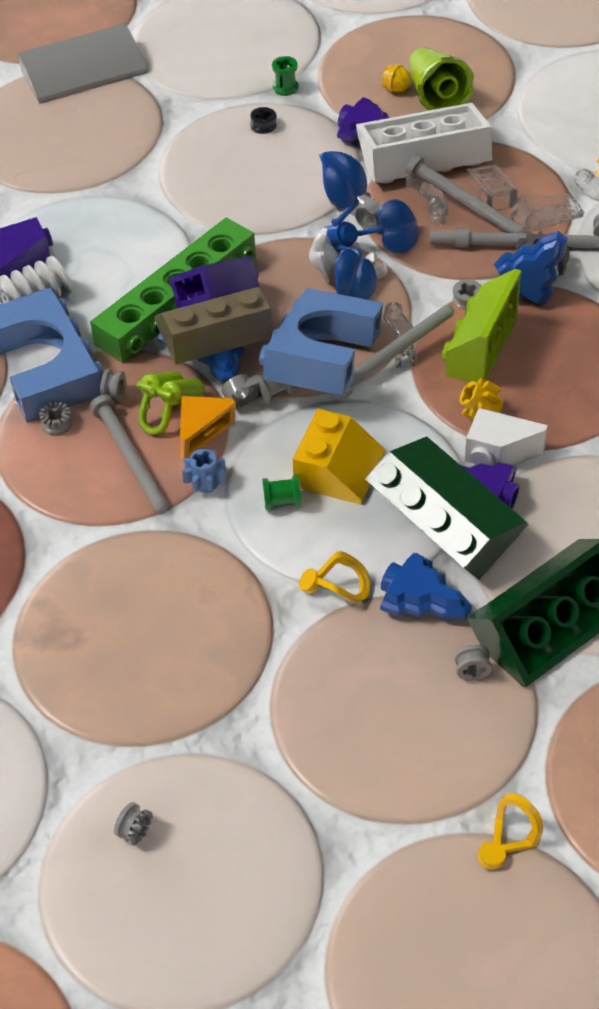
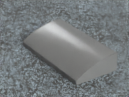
[18,23,147,103]

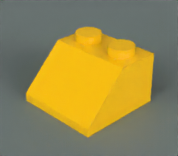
[292,408,385,505]

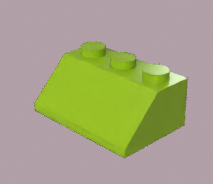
[442,269,521,383]

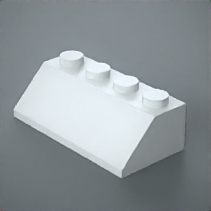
[356,103,492,184]

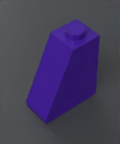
[0,217,53,280]
[169,256,260,308]

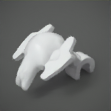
[309,228,388,283]

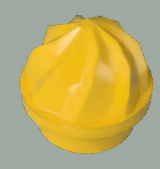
[382,64,412,94]

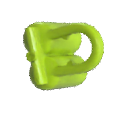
[136,371,205,435]

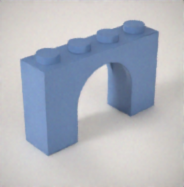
[0,287,104,423]
[259,288,383,396]

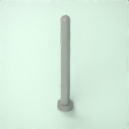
[405,154,526,233]
[338,305,454,399]
[90,395,168,513]

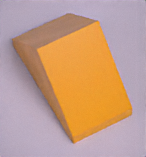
[179,396,236,460]

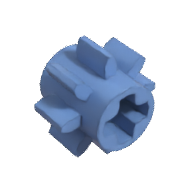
[182,449,226,493]

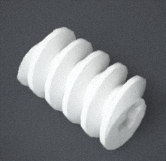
[0,256,73,303]

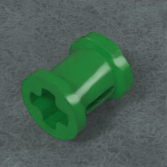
[272,56,299,96]
[262,475,302,510]

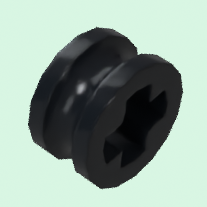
[250,107,277,134]

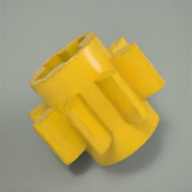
[460,378,503,420]

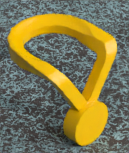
[299,551,371,603]
[477,793,543,870]

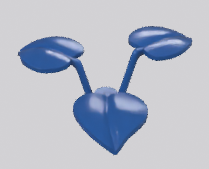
[319,151,419,300]

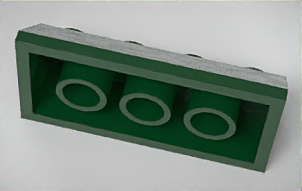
[365,436,529,580]
[467,539,599,687]

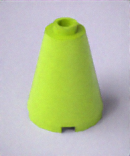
[409,47,474,111]

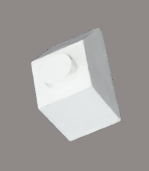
[465,408,548,466]

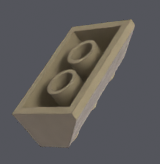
[154,287,272,365]

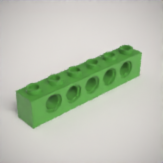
[90,217,256,363]

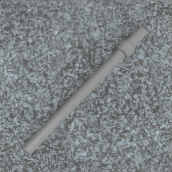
[430,228,599,249]

